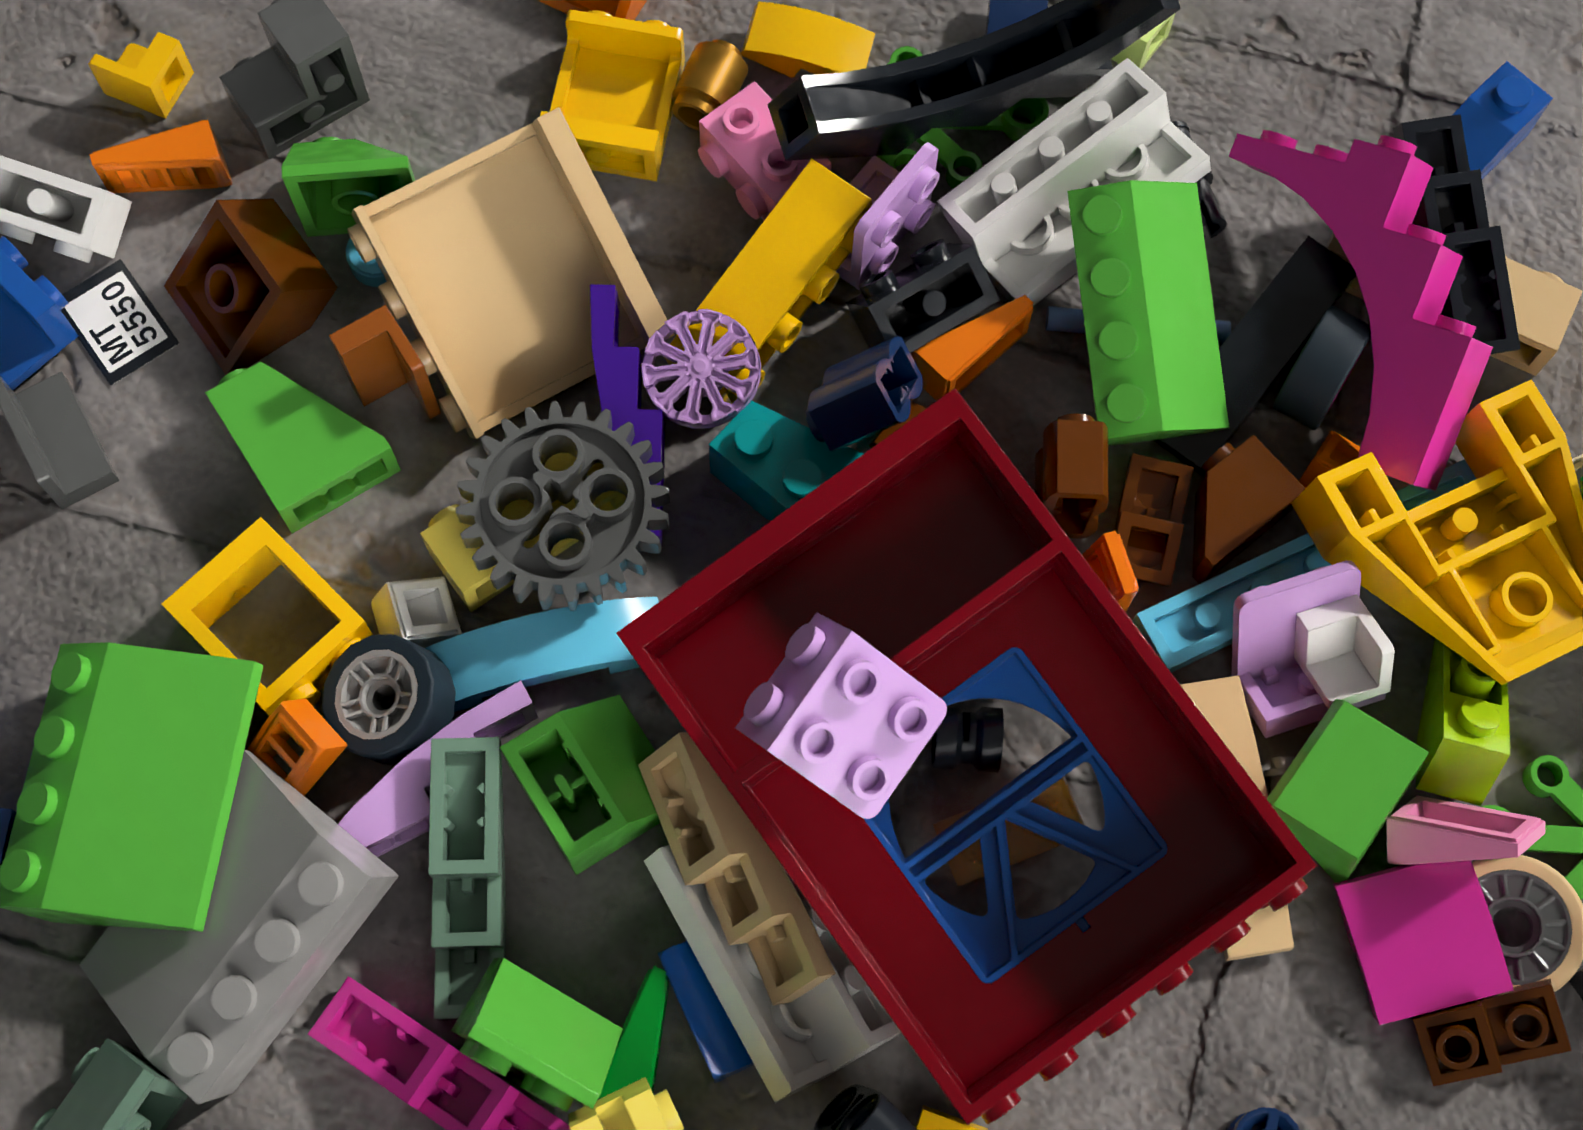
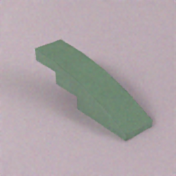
[428,737,506,1021]

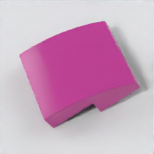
[1333,861,1514,1025]

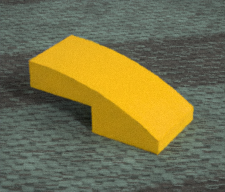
[741,1,875,78]

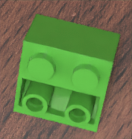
[499,695,661,875]
[451,958,622,1112]

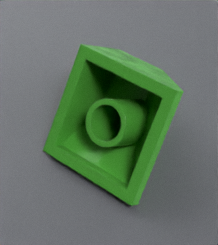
[282,137,415,237]

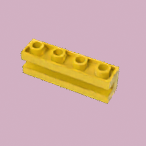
[664,159,873,405]

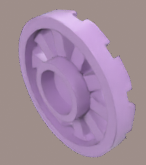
[641,309,761,429]

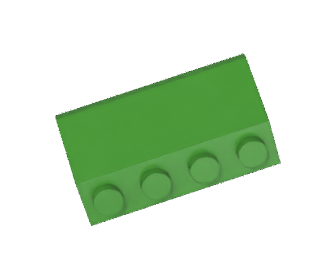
[1067,180,1230,446]

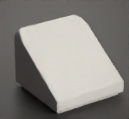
[371,576,462,648]

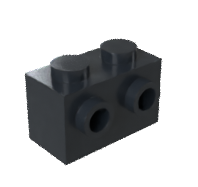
[846,239,1000,353]

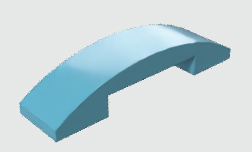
[425,597,659,712]

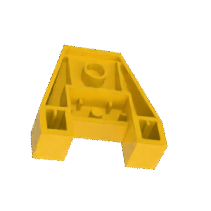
[1291,379,1583,685]

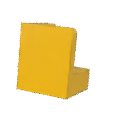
[88,32,194,119]

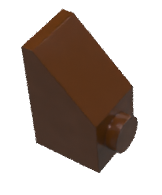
[1192,435,1305,584]

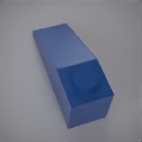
[1453,61,1553,179]

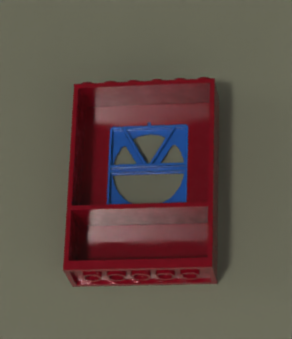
[616,388,1317,1125]

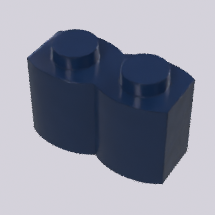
[805,336,923,452]

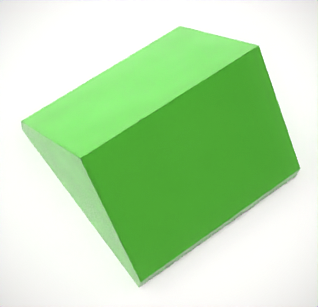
[1267,699,1429,883]

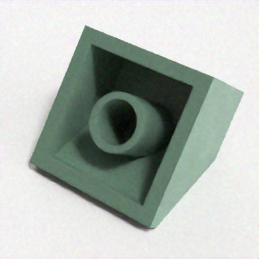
[32,1039,188,1130]

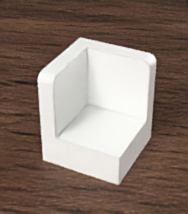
[1294,594,1395,709]

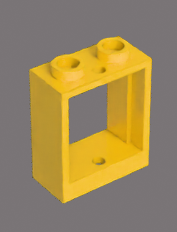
[161,517,373,717]

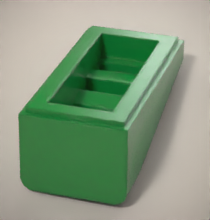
[598,966,669,1100]

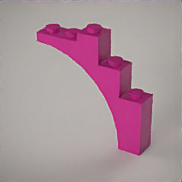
[1229,130,1493,491]

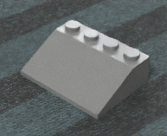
[79,750,399,1104]

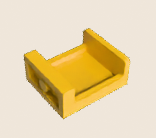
[540,10,685,181]

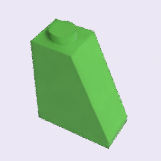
[205,361,401,534]

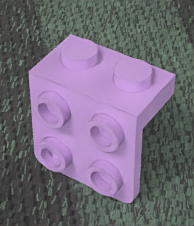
[836,142,940,290]
[1232,560,1386,738]
[735,612,947,819]

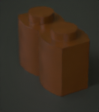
[1035,413,1108,539]

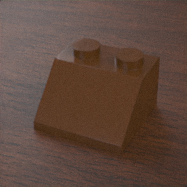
[164,198,338,375]

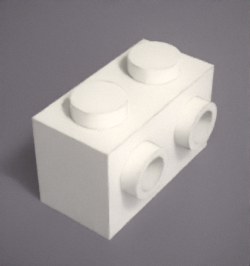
[0,155,132,263]

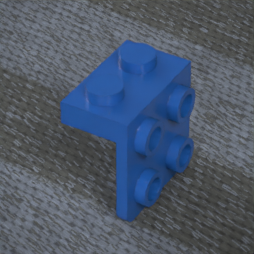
[0,236,79,390]

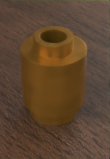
[672,39,748,131]

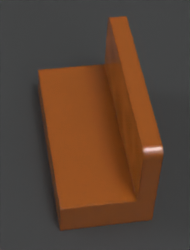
[329,304,441,419]

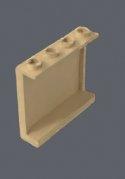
[347,107,675,439]

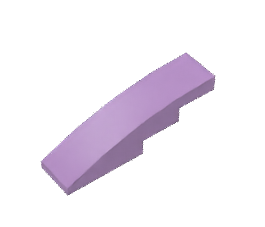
[338,680,538,857]

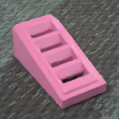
[1386,795,1545,865]

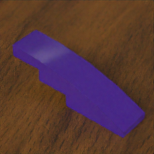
[590,284,666,546]

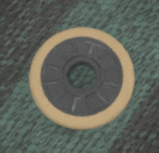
[1472,855,1583,992]

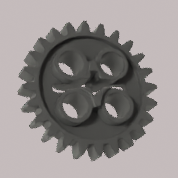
[455,401,670,611]

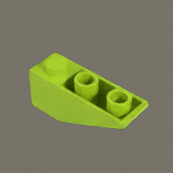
[1416,638,1510,806]

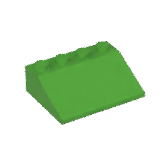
[0,642,264,932]

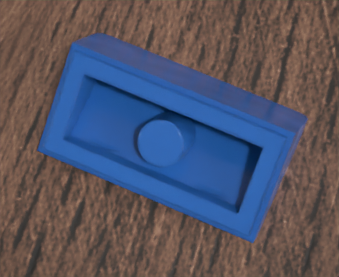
[657,941,754,1083]

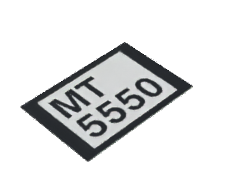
[61,259,180,386]

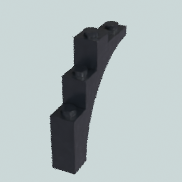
[767,0,1181,161]

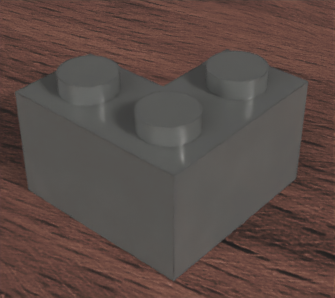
[219,0,370,159]

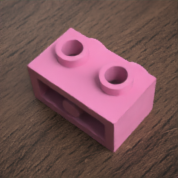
[698,81,831,220]

